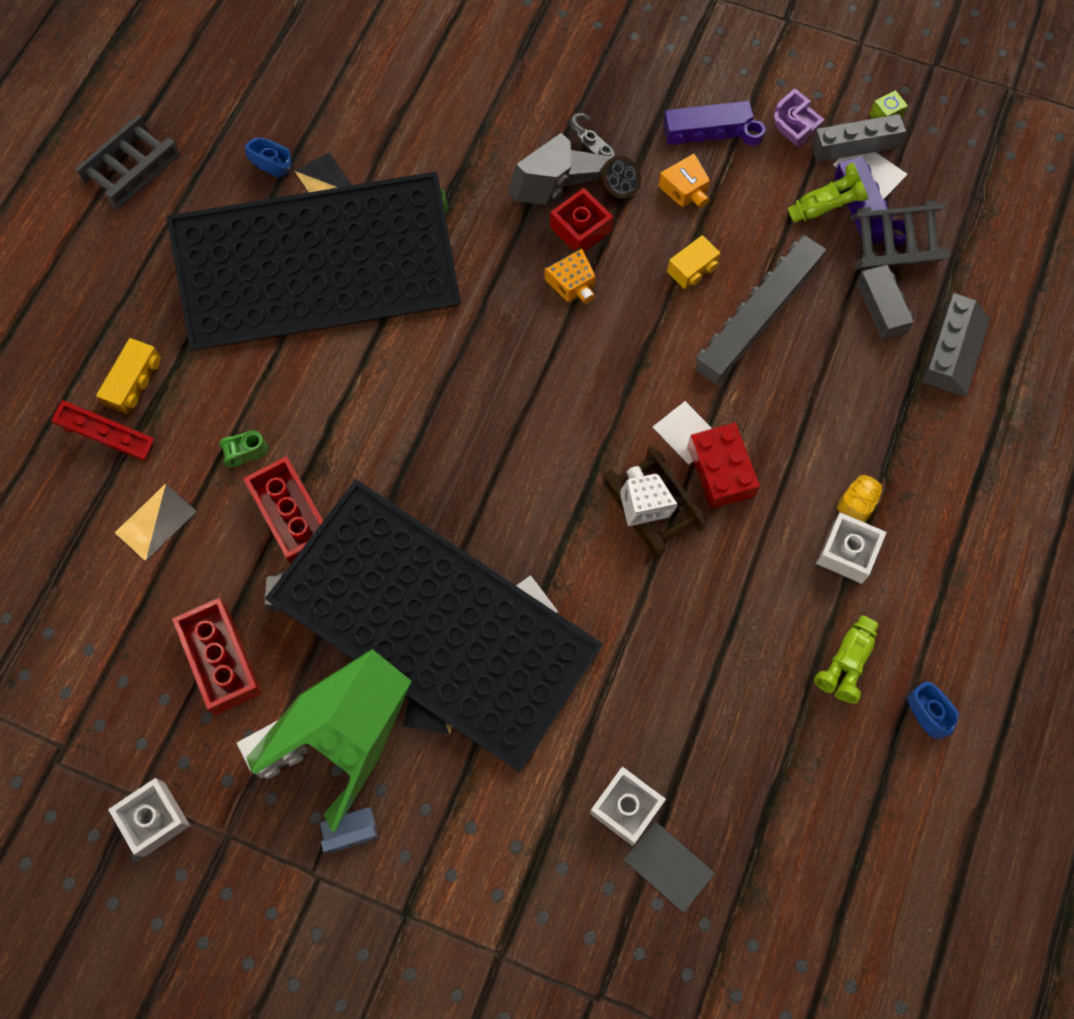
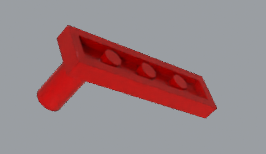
[51,400,154,461]

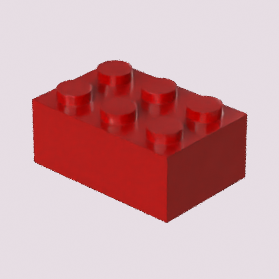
[687,422,760,509]

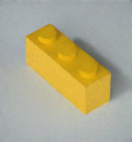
[96,338,161,415]

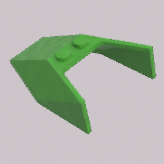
[246,649,412,833]

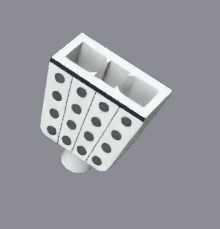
[620,466,678,526]

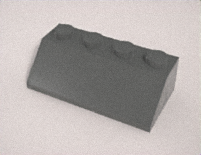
[921,293,990,397]

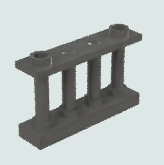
[75,114,180,210]
[850,201,950,270]

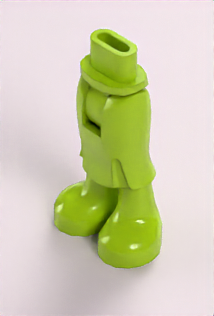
[788,162,869,223]
[814,615,879,704]

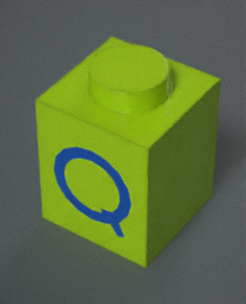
[869,90,908,119]

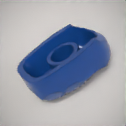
[245,137,291,178]
[906,682,960,740]

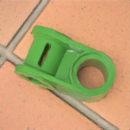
[219,430,268,467]

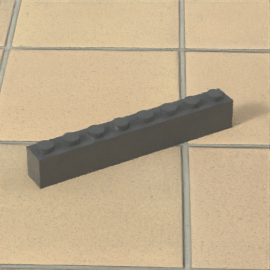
[695,235,826,385]

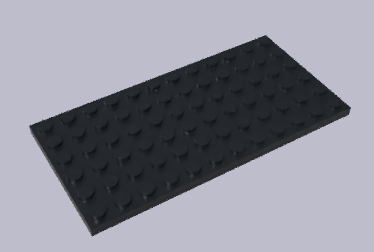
[166,171,461,351]
[265,479,603,773]

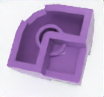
[774,88,825,147]

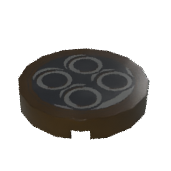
[599,155,641,201]

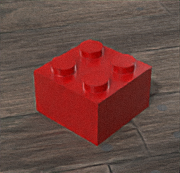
[550,188,613,252]

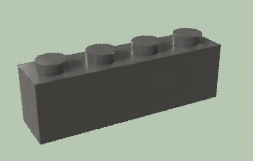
[811,114,906,163]

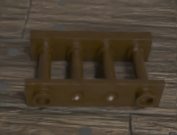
[603,446,707,559]

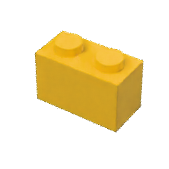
[667,235,721,289]

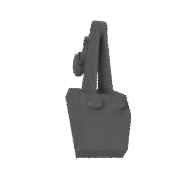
[507,113,614,205]

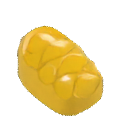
[837,475,882,523]

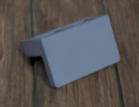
[320,807,379,854]

